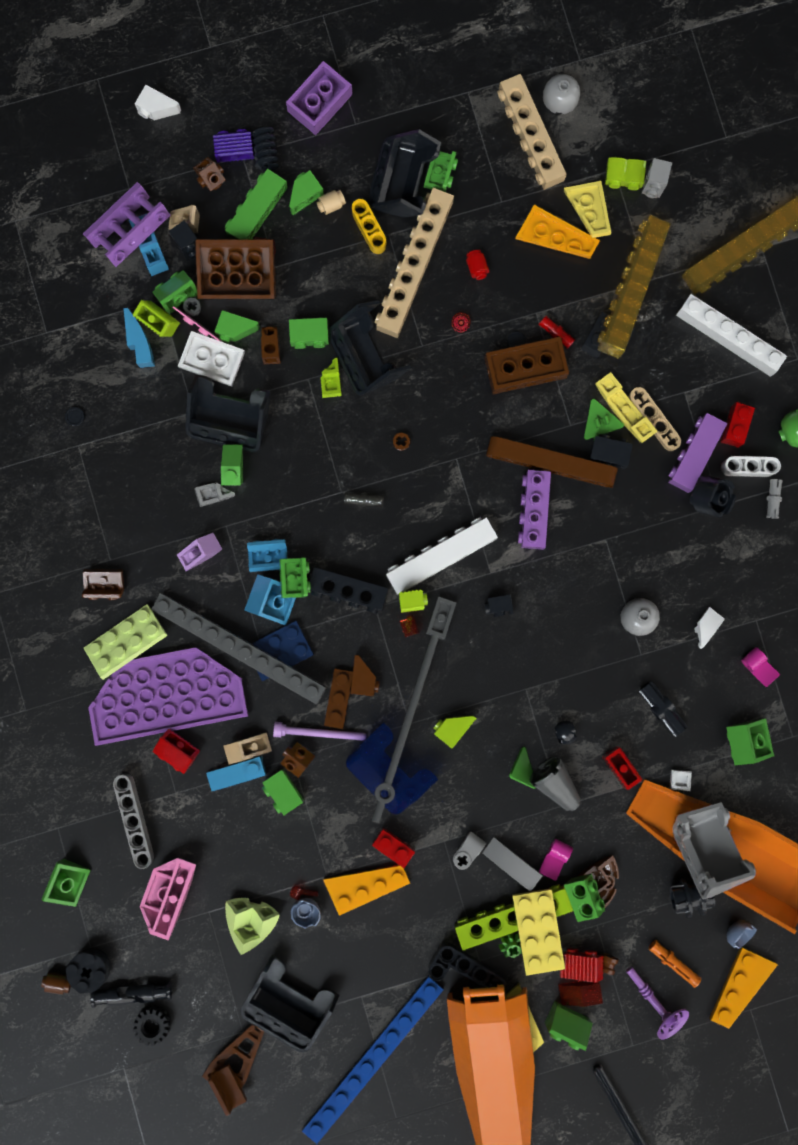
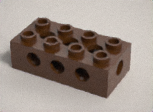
[484,337,569,394]

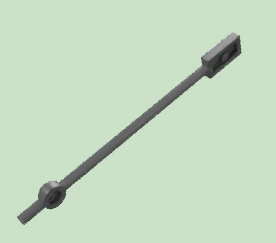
[372,597,456,823]

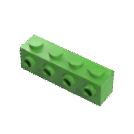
[225,169,288,240]

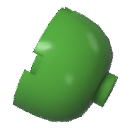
[779,409,798,448]

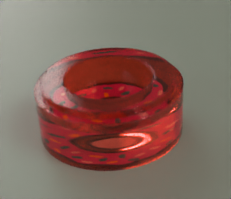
[452,312,471,333]

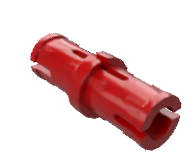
[539,316,575,349]

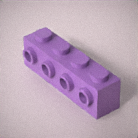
[518,470,551,550]

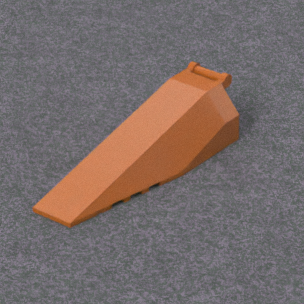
[626,780,798,934]
[447,984,535,1145]

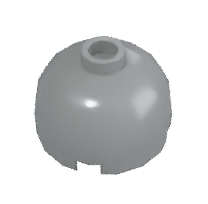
[543,74,580,114]
[620,598,660,636]

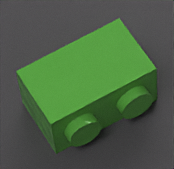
[289,318,329,349]
[262,768,304,815]

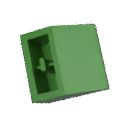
[545,1001,593,1051]

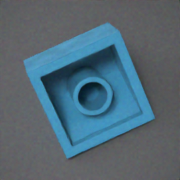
[244,574,296,625]

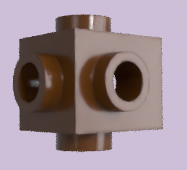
[193,157,226,191]
[280,742,315,778]

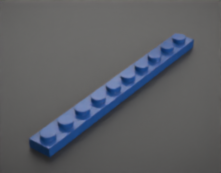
[302,975,444,1144]

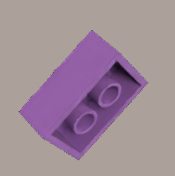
[286,61,352,135]

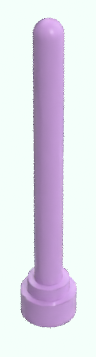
[273,722,367,740]

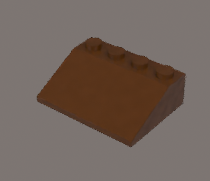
[196,240,276,299]

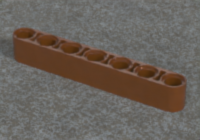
[486,436,618,488]

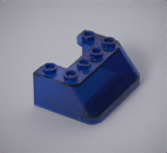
[346,722,438,814]

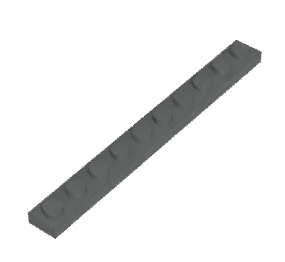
[151,593,327,705]

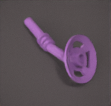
[626,966,689,1040]

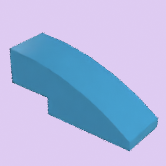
[129,213,169,276]
[124,308,155,368]

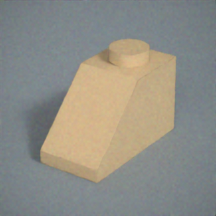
[224,733,272,764]

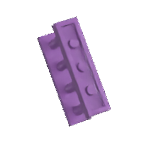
[83,182,171,267]

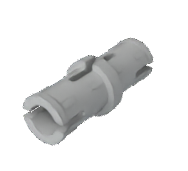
[766,479,783,519]

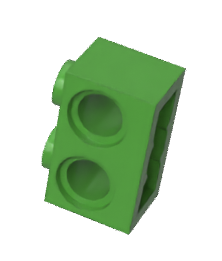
[564,873,605,922]

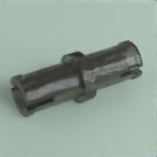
[344,492,384,507]

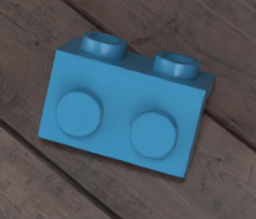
[247,539,288,572]

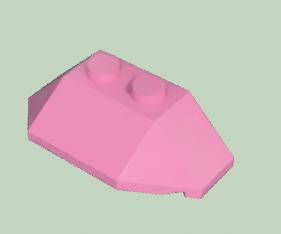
[140,858,196,940]

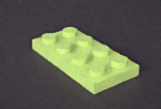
[84,604,168,680]

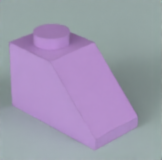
[177,533,222,571]

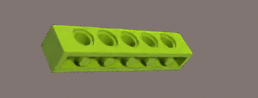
[454,884,573,950]

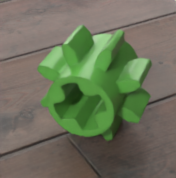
[499,934,522,958]

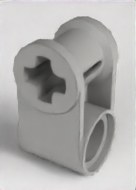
[453,831,486,870]

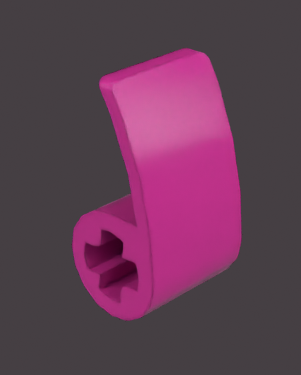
[741,647,780,687]
[539,839,573,881]

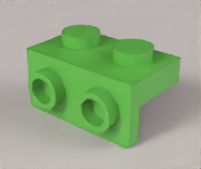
[424,151,458,192]
[279,557,310,598]

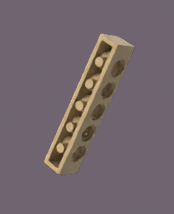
[497,74,567,190]

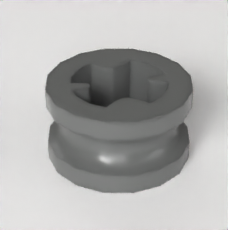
[183,298,202,317]

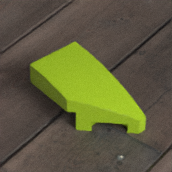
[321,358,341,398]

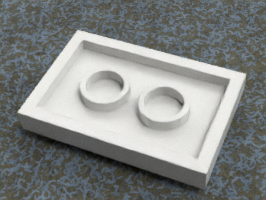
[178,331,245,387]

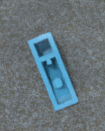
[206,755,267,791]

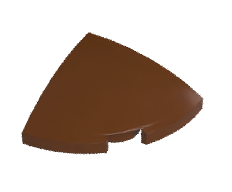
[577,855,619,908]

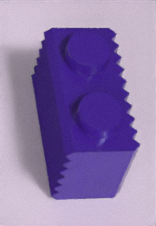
[213,129,254,163]

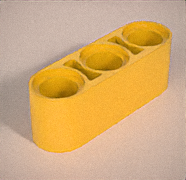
[352,199,386,254]

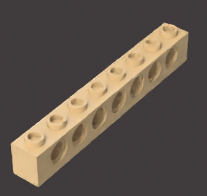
[375,188,454,338]

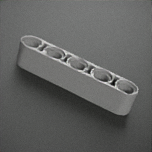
[113,774,154,869]

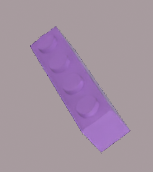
[668,413,727,493]

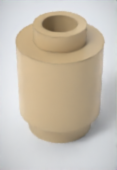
[316,190,346,215]

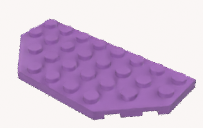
[88,648,249,746]

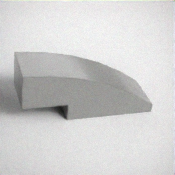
[482,837,542,892]

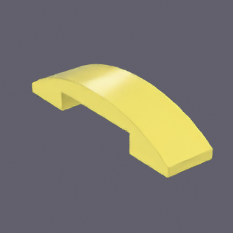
[595,372,658,443]

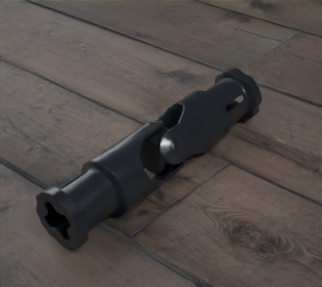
[90,982,172,1008]

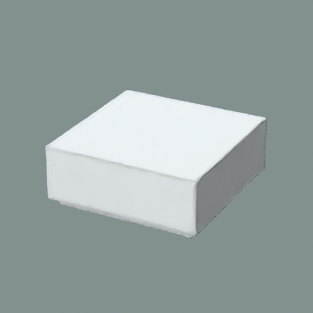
[670,769,692,791]

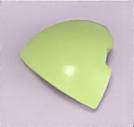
[225,898,280,955]

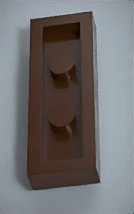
[324,669,353,729]

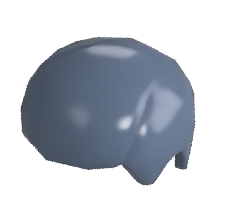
[291,898,321,929]
[727,920,757,949]

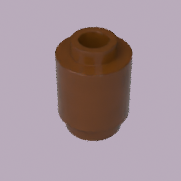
[41,972,71,995]

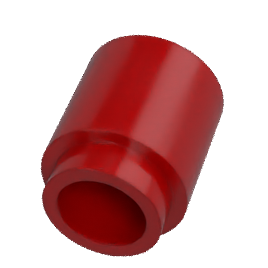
[466,250,489,280]

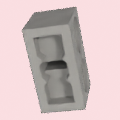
[642,158,672,198]

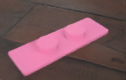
[172,306,222,342]

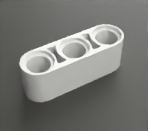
[721,456,781,477]

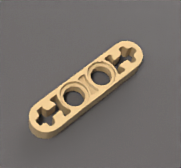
[629,387,681,451]

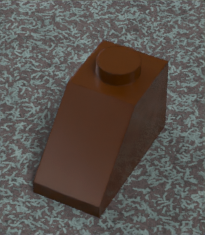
[351,655,379,696]

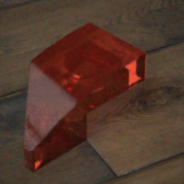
[400,615,419,638]

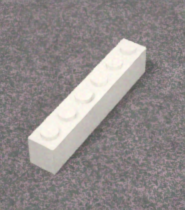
[676,294,787,377]
[386,517,498,595]

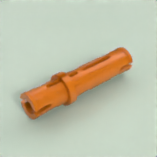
[648,940,702,988]

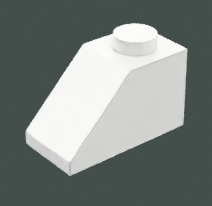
[135,85,181,120]

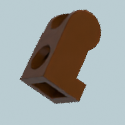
[261,326,281,364]

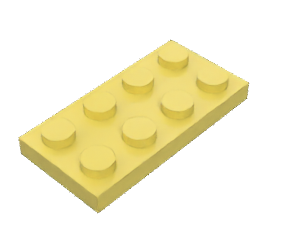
[512,888,565,976]

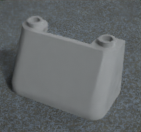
[672,802,756,899]

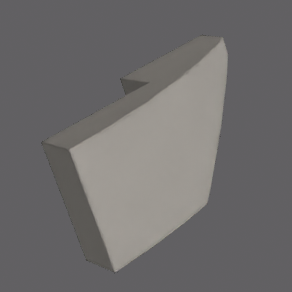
[194,483,235,507]

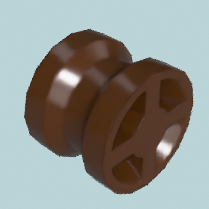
[600,953,619,975]

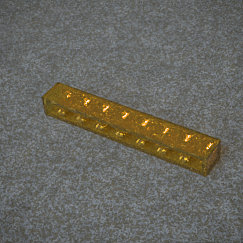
[682,196,798,295]
[597,215,670,359]

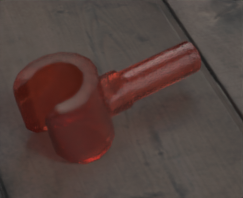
[290,886,318,900]

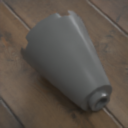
[529,757,581,811]

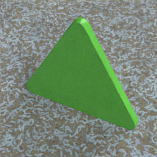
[584,399,624,440]
[509,747,536,789]

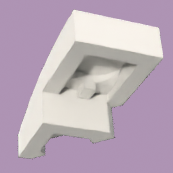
[694,607,724,649]

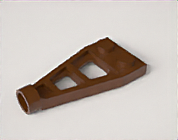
[202,1024,265,1088]

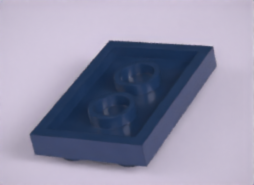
[252,621,314,681]

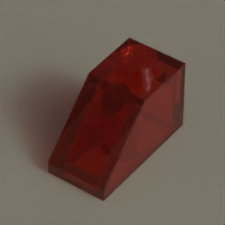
[558,981,603,1007]

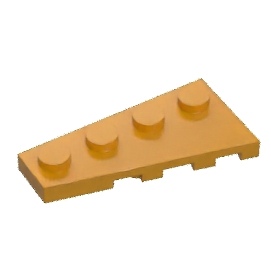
[515,205,600,259]
[323,865,410,916]
[709,947,778,1029]

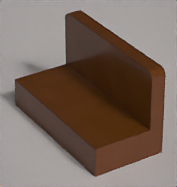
[208,1064,247,1116]

